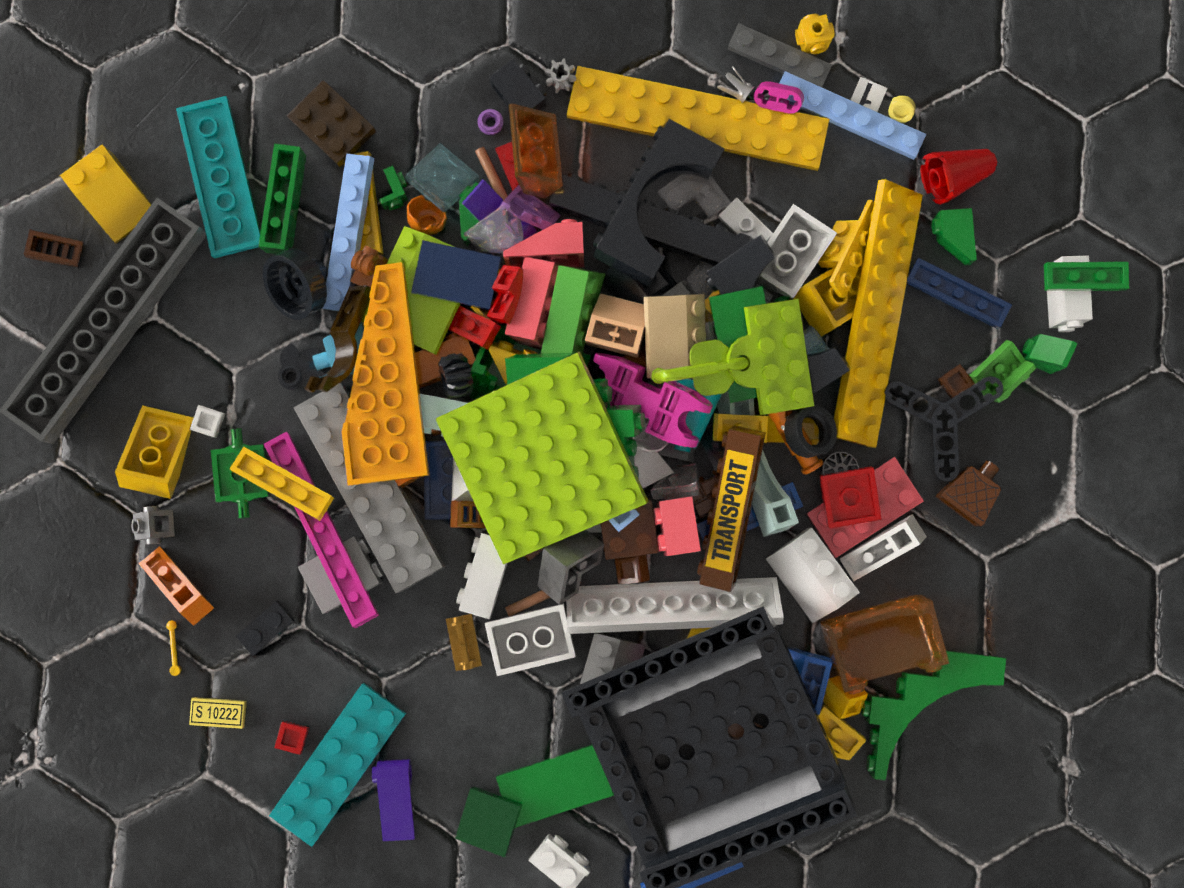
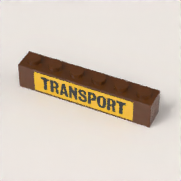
[697,425,766,592]

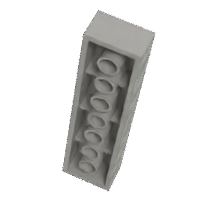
[294,382,446,593]

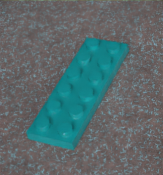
[176,96,261,258]
[269,683,406,847]

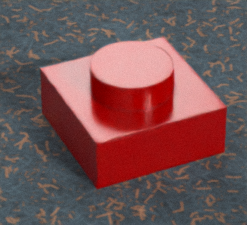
[274,721,309,755]

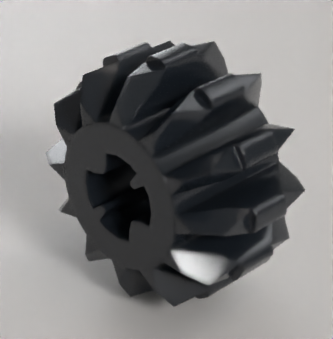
[438,353,474,399]

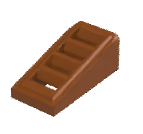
[450,501,486,528]

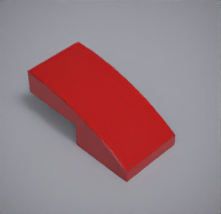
[487,265,523,324]

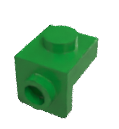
[379,166,408,210]

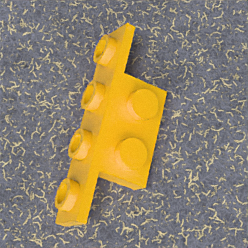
[818,200,874,298]

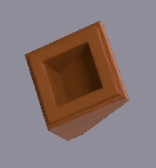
[615,555,650,584]

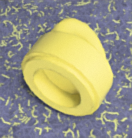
[888,96,916,123]

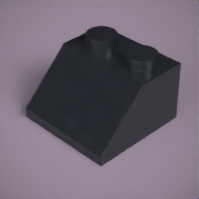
[603,265,677,304]

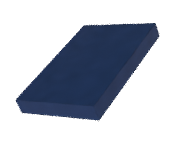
[411,240,501,310]
[424,441,476,520]

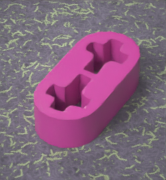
[754,82,804,114]

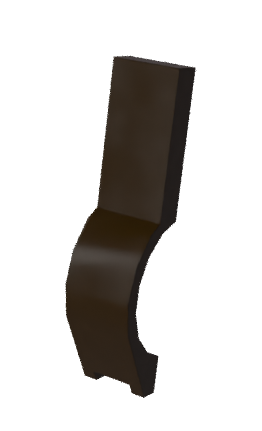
[305,285,371,393]

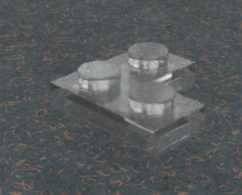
[658,174,731,219]

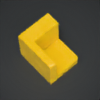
[823,674,868,720]

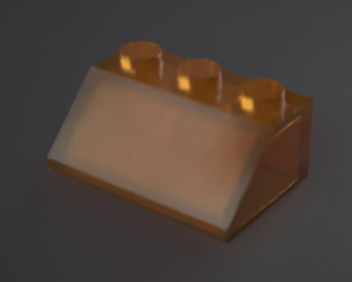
[509,103,563,198]

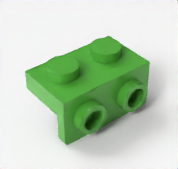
[969,340,1036,403]

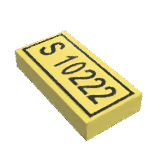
[189,697,247,729]

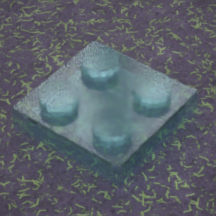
[405,143,479,212]

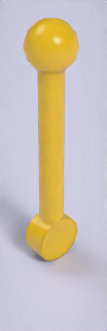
[166,620,181,676]

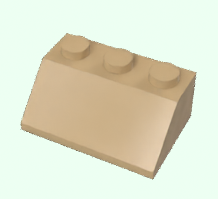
[644,294,706,378]

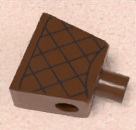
[935,460,1001,527]

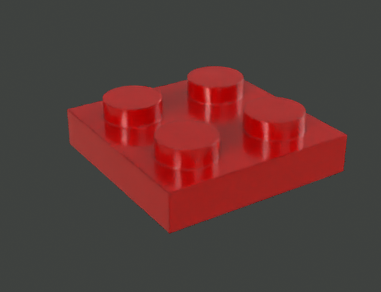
[819,466,882,529]

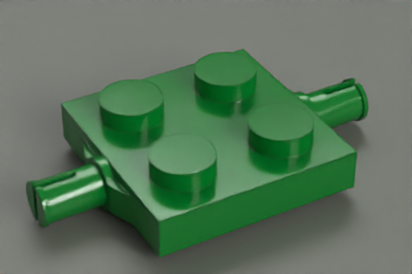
[211,428,270,518]

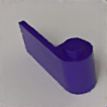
[462,179,538,251]
[372,759,415,841]

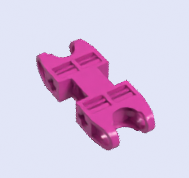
[593,353,713,448]

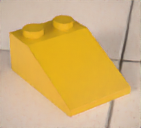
[60,144,152,243]
[793,259,864,339]
[115,405,194,499]

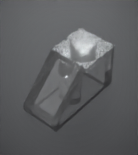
[464,204,524,254]

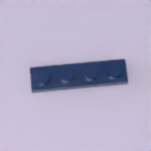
[907,258,1012,329]

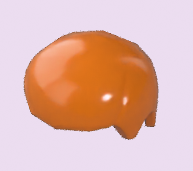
[407,195,447,235]

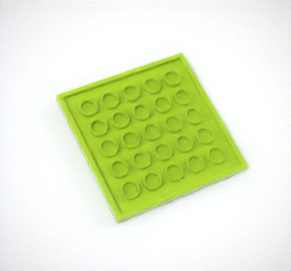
[435,352,649,565]

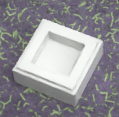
[190,405,225,438]

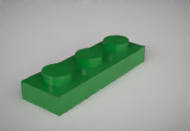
[1044,262,1129,291]

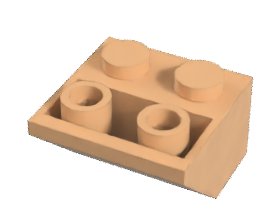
[585,294,645,358]

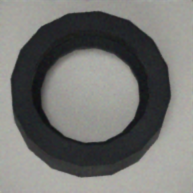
[784,405,837,458]

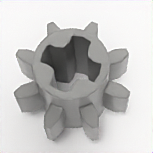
[545,58,576,93]

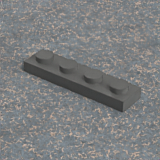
[727,23,832,87]

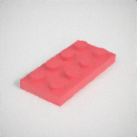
[806,457,924,558]

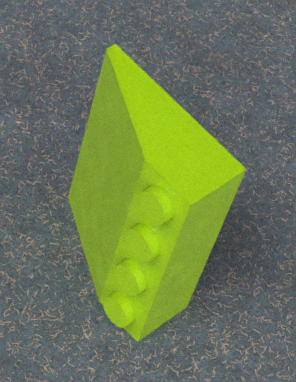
[361,226,460,355]

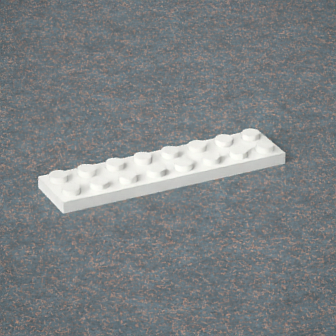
[566,577,783,634]

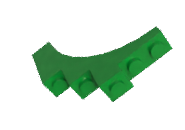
[505,353,645,478]
[862,649,1006,780]

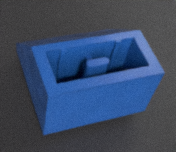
[788,647,832,715]

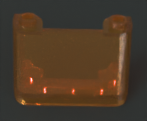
[820,595,949,694]

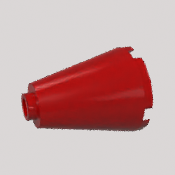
[920,149,997,205]

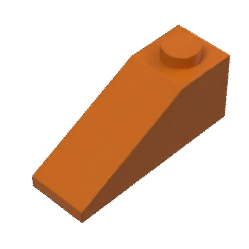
[139,546,214,626]

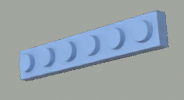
[779,71,926,160]
[322,154,375,311]

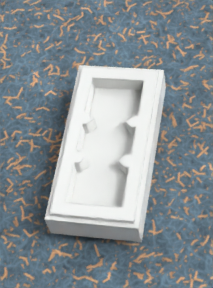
[718,198,773,241]

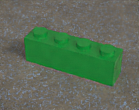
[259,144,307,254]

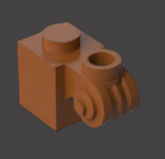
[350,246,388,288]

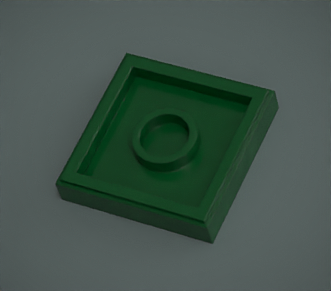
[455,787,522,857]

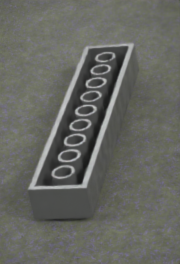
[0,197,206,444]

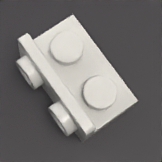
[528,834,590,888]

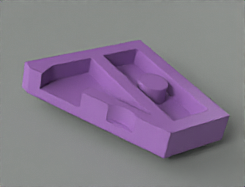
[498,185,561,230]

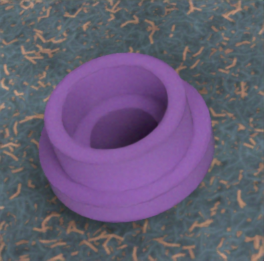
[478,109,504,135]

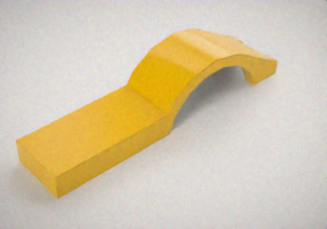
[713,413,819,445]

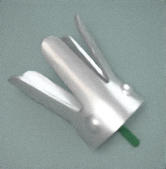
[717,66,755,103]

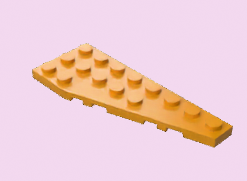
[342,262,429,486]

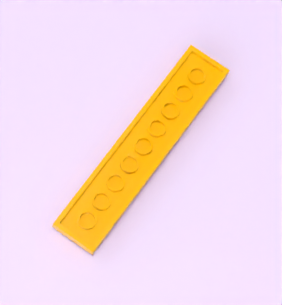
[567,66,829,171]
[834,179,923,448]

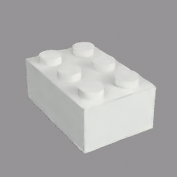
[485,603,576,676]

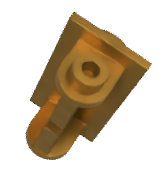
[446,614,482,671]

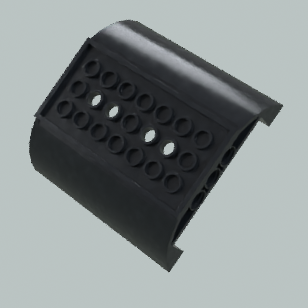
[561,606,857,888]

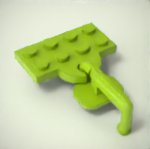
[651,299,814,415]

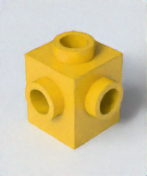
[795,13,834,54]

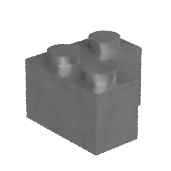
[538,530,604,605]

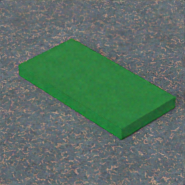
[709,286,766,403]
[496,745,614,828]

